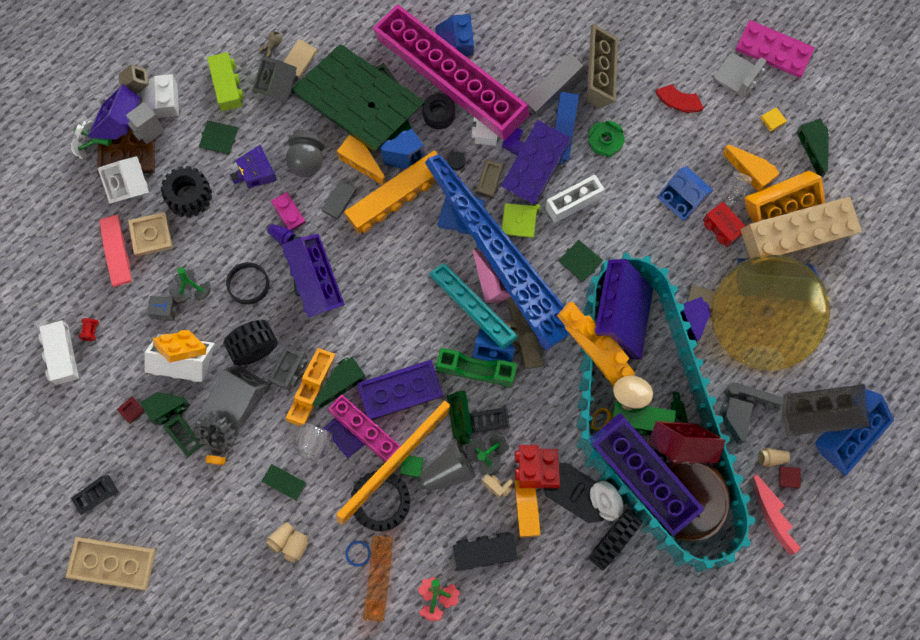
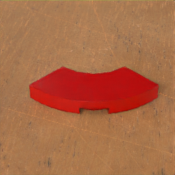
[655,84,704,113]

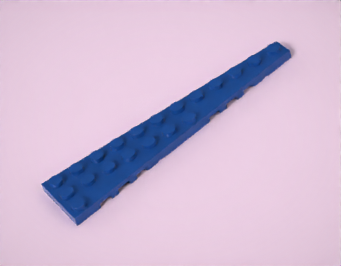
[425,154,570,351]

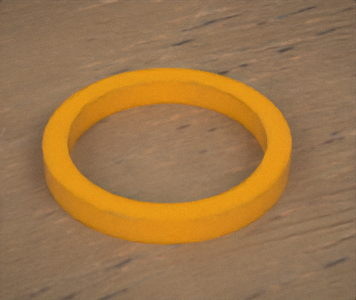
[590,408,611,431]

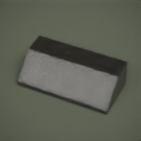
[782,384,870,436]

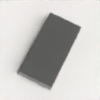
[321,180,357,220]

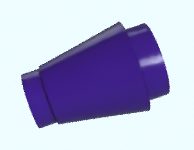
[267,224,296,245]

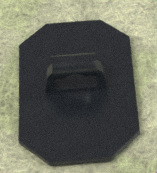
[543,463,604,523]

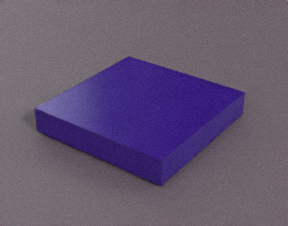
[323,403,365,459]

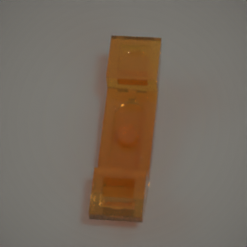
[363,535,393,622]

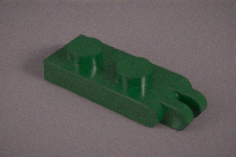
[447,390,472,446]

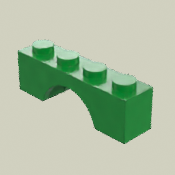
[436,348,517,388]

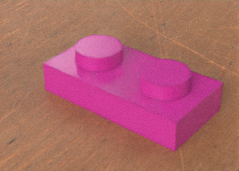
[271,192,306,230]

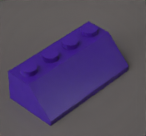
[282,234,345,318]

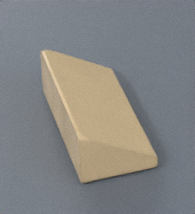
[284,39,318,78]

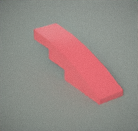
[99,214,132,287]
[749,475,801,555]

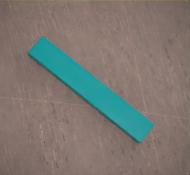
[429,263,517,350]

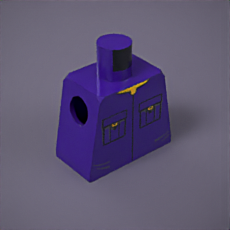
[229,145,277,189]

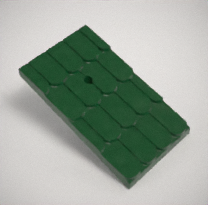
[291,44,425,152]

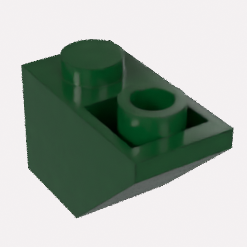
[140,392,190,426]

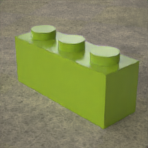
[207,52,244,111]

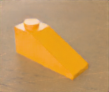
[337,135,386,185]
[722,144,780,192]

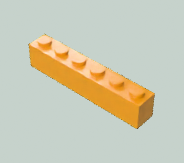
[344,150,438,234]

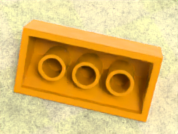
[744,170,825,223]

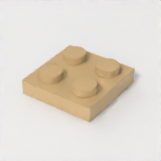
[128,212,173,257]

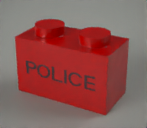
[703,202,745,248]

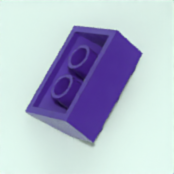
[87,84,140,139]

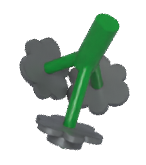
[169,267,211,301]
[466,433,509,475]

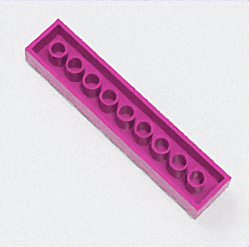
[373,4,530,141]

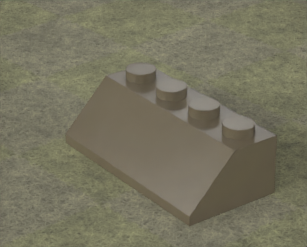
[587,24,618,108]

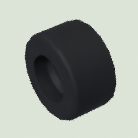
[422,93,455,129]

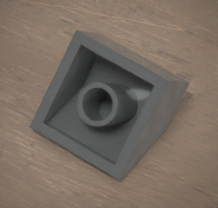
[252,56,297,102]

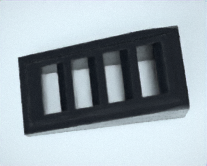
[470,407,510,433]
[71,475,118,515]

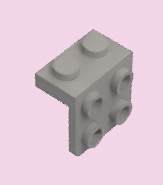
[714,53,766,97]

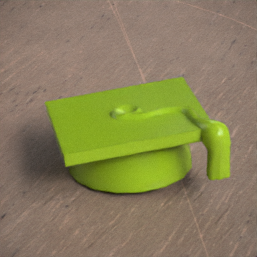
[502,203,541,238]

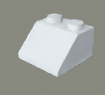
[141,74,179,118]
[98,156,149,204]

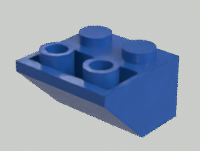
[380,128,425,169]
[657,166,714,221]

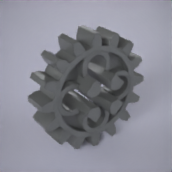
[194,413,237,455]

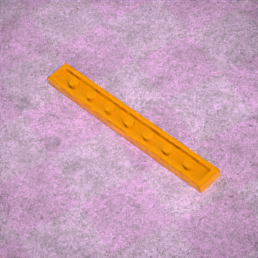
[336,401,450,525]

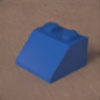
[436,14,474,56]

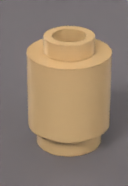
[282,531,309,563]

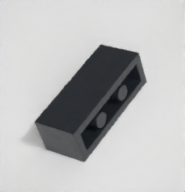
[453,532,518,571]

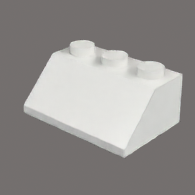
[145,334,215,382]

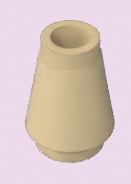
[758,448,790,468]
[265,522,295,553]

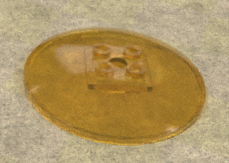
[712,254,830,371]

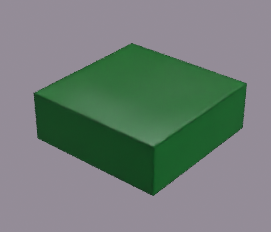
[400,455,423,478]

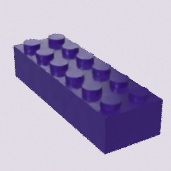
[589,413,705,536]

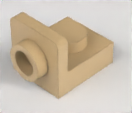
[482,474,513,499]

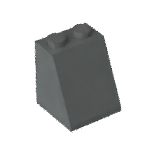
[202,365,271,430]

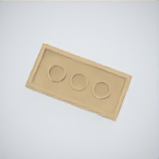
[65,537,156,591]

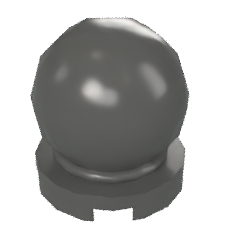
[286,130,326,178]

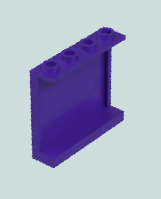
[595,259,653,360]

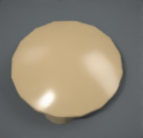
[613,376,653,411]

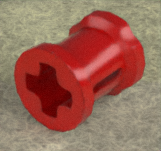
[78,318,99,341]

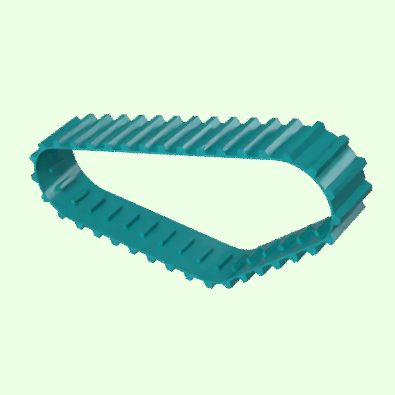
[576,253,755,572]

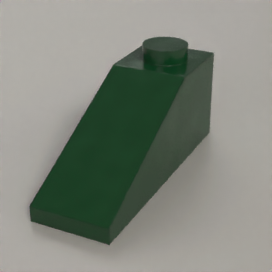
[796,118,829,178]
[313,356,366,411]

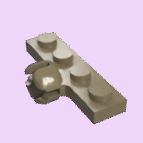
[504,297,544,369]

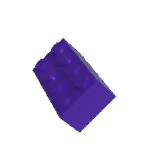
[501,120,572,205]

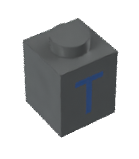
[147,296,179,321]

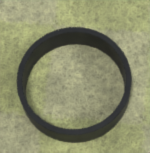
[226,262,269,305]

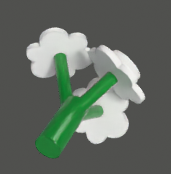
[71,121,112,159]

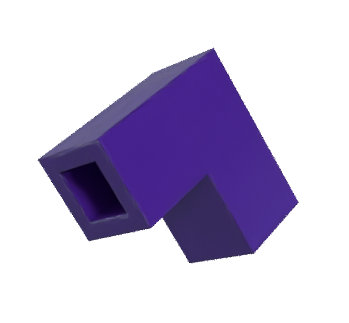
[502,128,524,156]

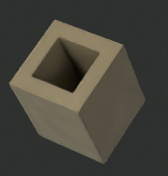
[119,64,149,94]

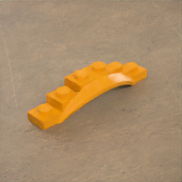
[557,302,636,388]

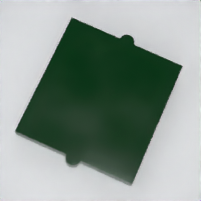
[199,121,238,154]
[558,240,603,282]

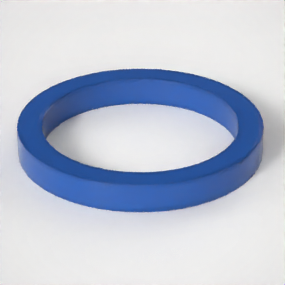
[345,541,371,567]

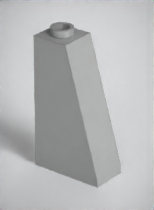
[524,54,587,116]

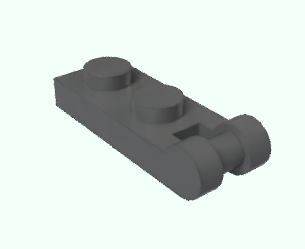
[725,382,784,410]

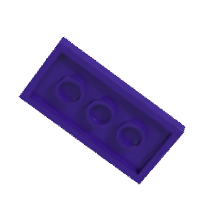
[357,360,443,420]

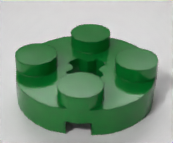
[588,121,625,157]

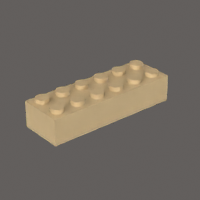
[740,196,862,265]

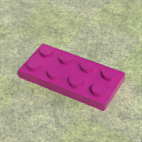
[735,20,815,78]

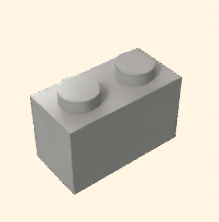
[126,102,164,144]

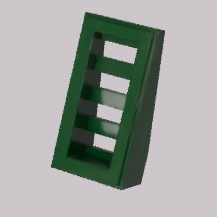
[163,414,203,458]

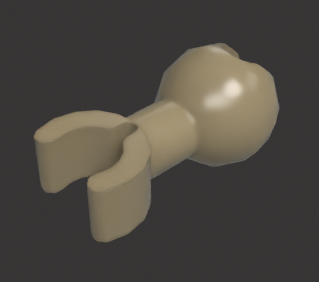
[259,31,282,58]

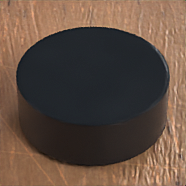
[447,151,466,171]

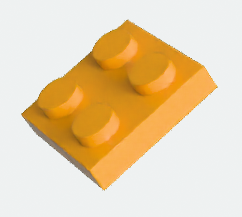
[153,330,206,363]

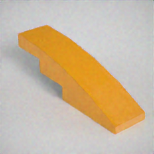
[286,348,335,428]

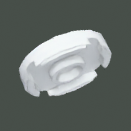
[590,481,624,521]

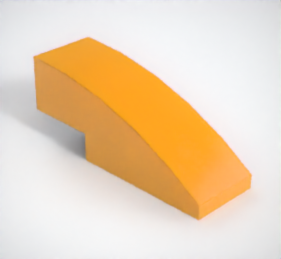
[514,478,541,538]

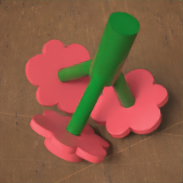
[418,577,460,621]

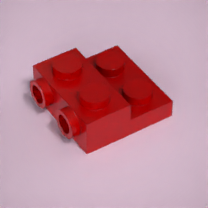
[515,445,560,488]

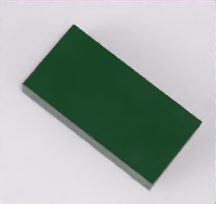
[261,464,307,501]

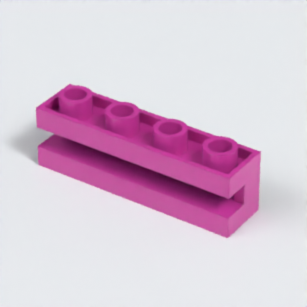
[328,395,401,462]

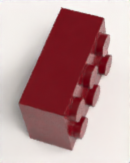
[648,421,726,465]

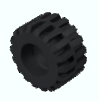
[161,166,212,218]
[223,320,278,366]

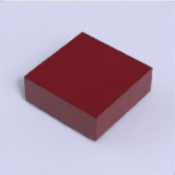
[117,397,145,424]
[779,466,801,489]

